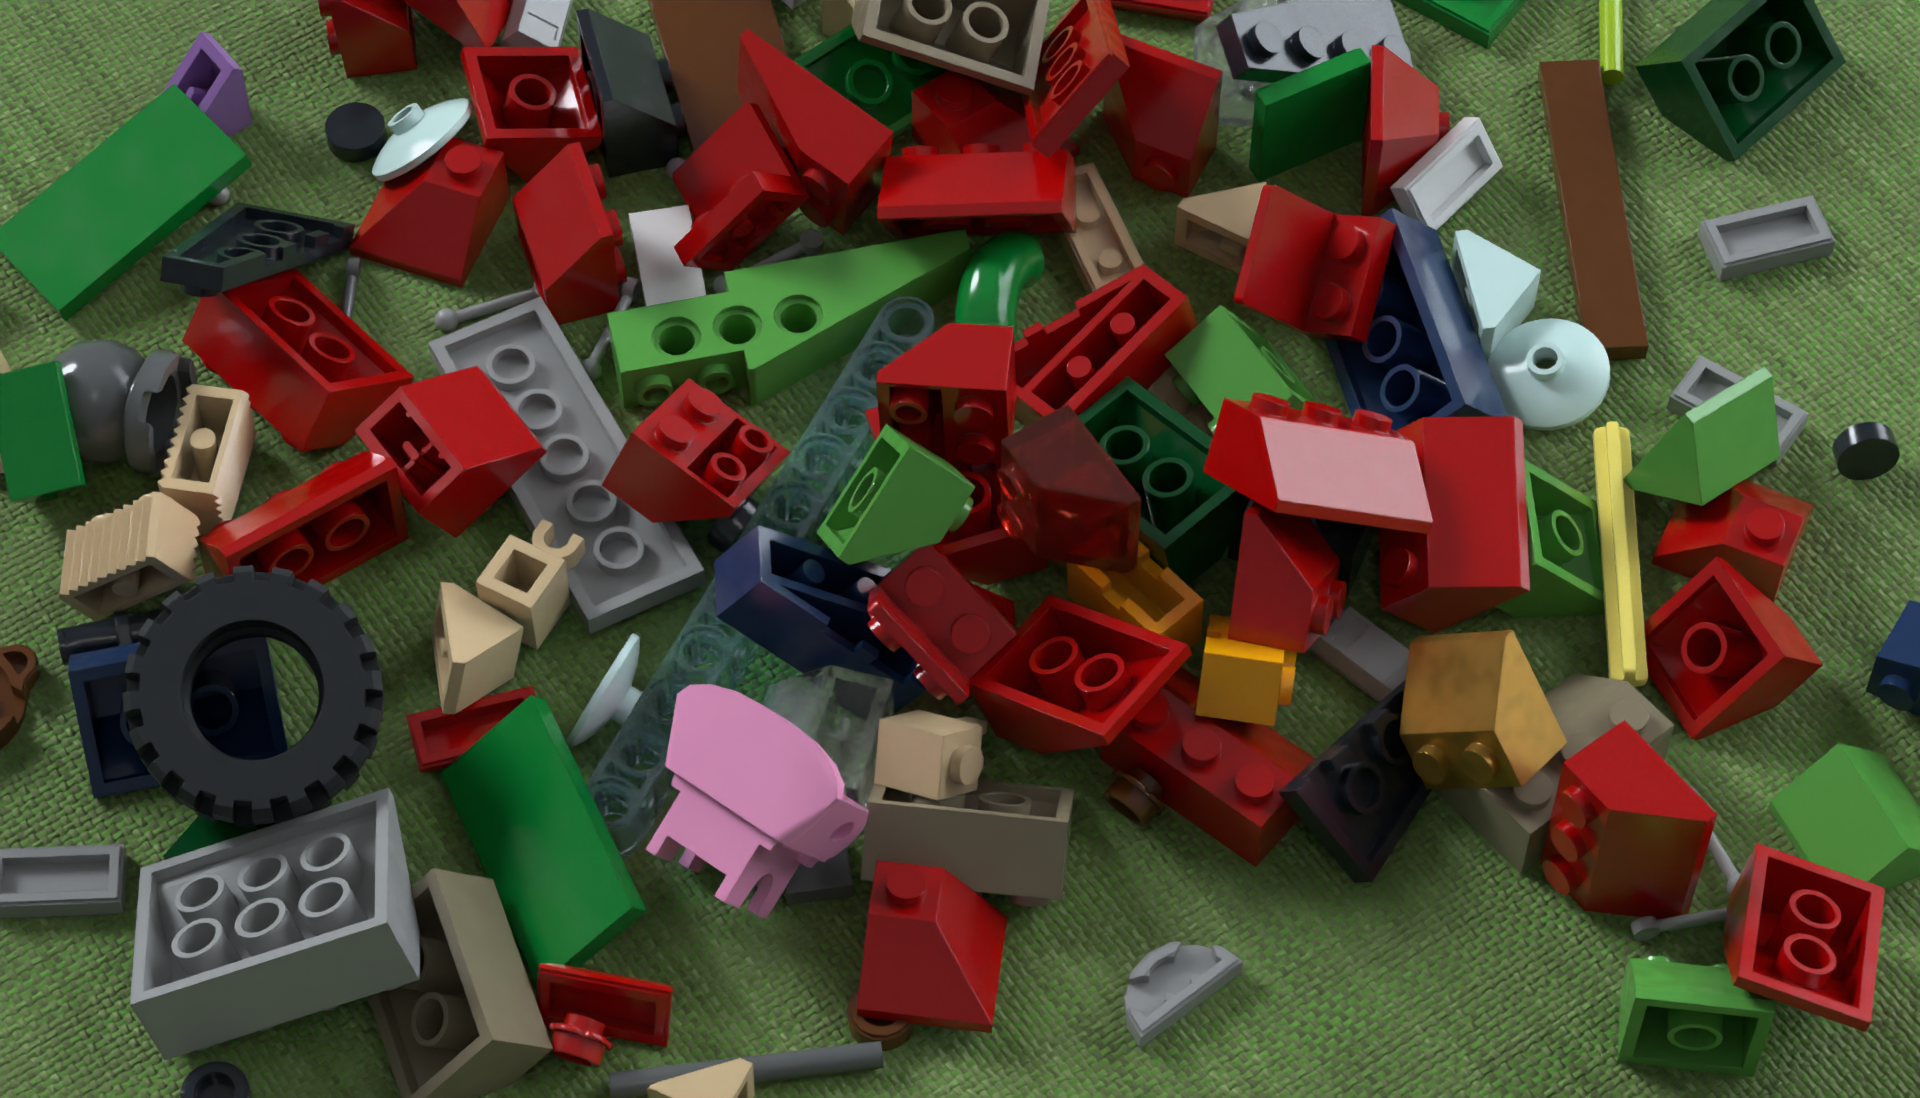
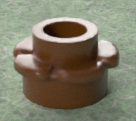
[1104,767,1165,827]

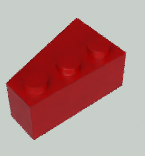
[1014,264,1198,442]

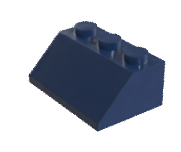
[68,637,288,798]

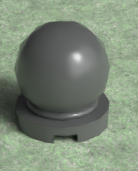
[51,340,197,475]

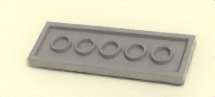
[428,296,705,634]

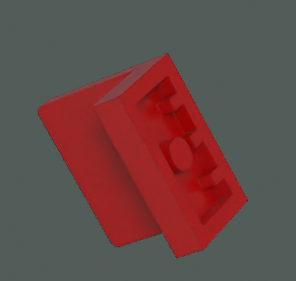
[672,102,810,271]
[1234,185,1396,343]
[867,544,1017,705]

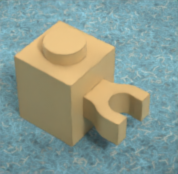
[476,519,586,650]
[874,710,988,801]

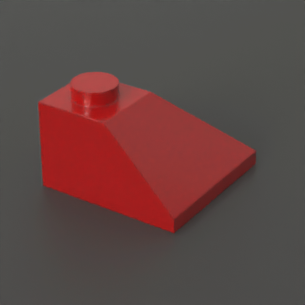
[1103,34,1223,198]
[1361,45,1450,216]
[912,70,1080,158]
[349,137,510,288]
[1651,480,1814,603]
[1644,557,1823,740]
[857,860,1007,1033]

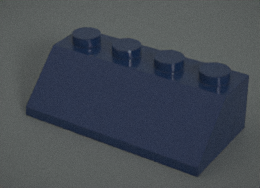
[1324,208,1508,431]

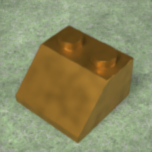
[1399,630,1567,789]

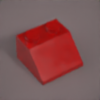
[1228,502,1347,653]

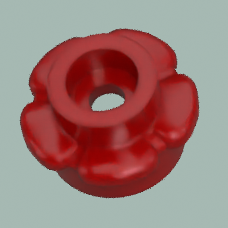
[547,1013,613,1068]

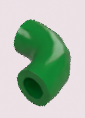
[955,230,1044,343]

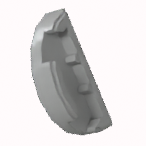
[1124,941,1243,1048]

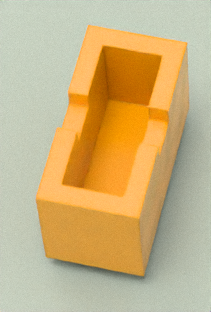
[1067,518,1203,648]
[1195,614,1297,726]

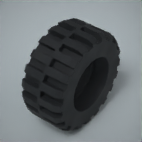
[122,565,384,829]

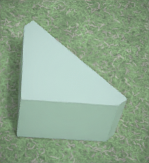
[1450,230,1541,361]

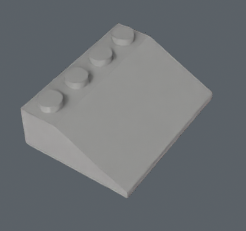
[130,788,420,1060]

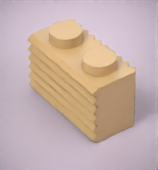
[157,384,257,535]
[59,492,201,621]

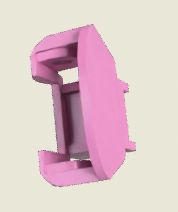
[646,684,869,919]

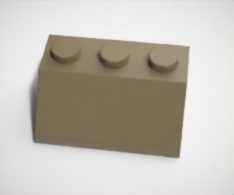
[851,0,1050,96]
[1435,673,1674,874]
[860,779,1075,907]
[368,868,553,1098]

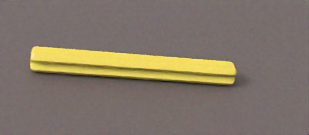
[1593,421,1648,687]

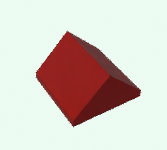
[460,47,603,183]

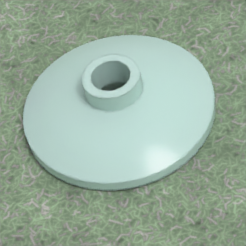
[372,98,473,181]
[1487,318,1610,431]
[566,633,643,749]

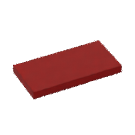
[1021,0,1130,159]

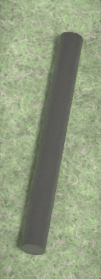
[608,1041,884,1098]

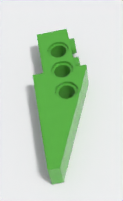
[607,229,970,409]

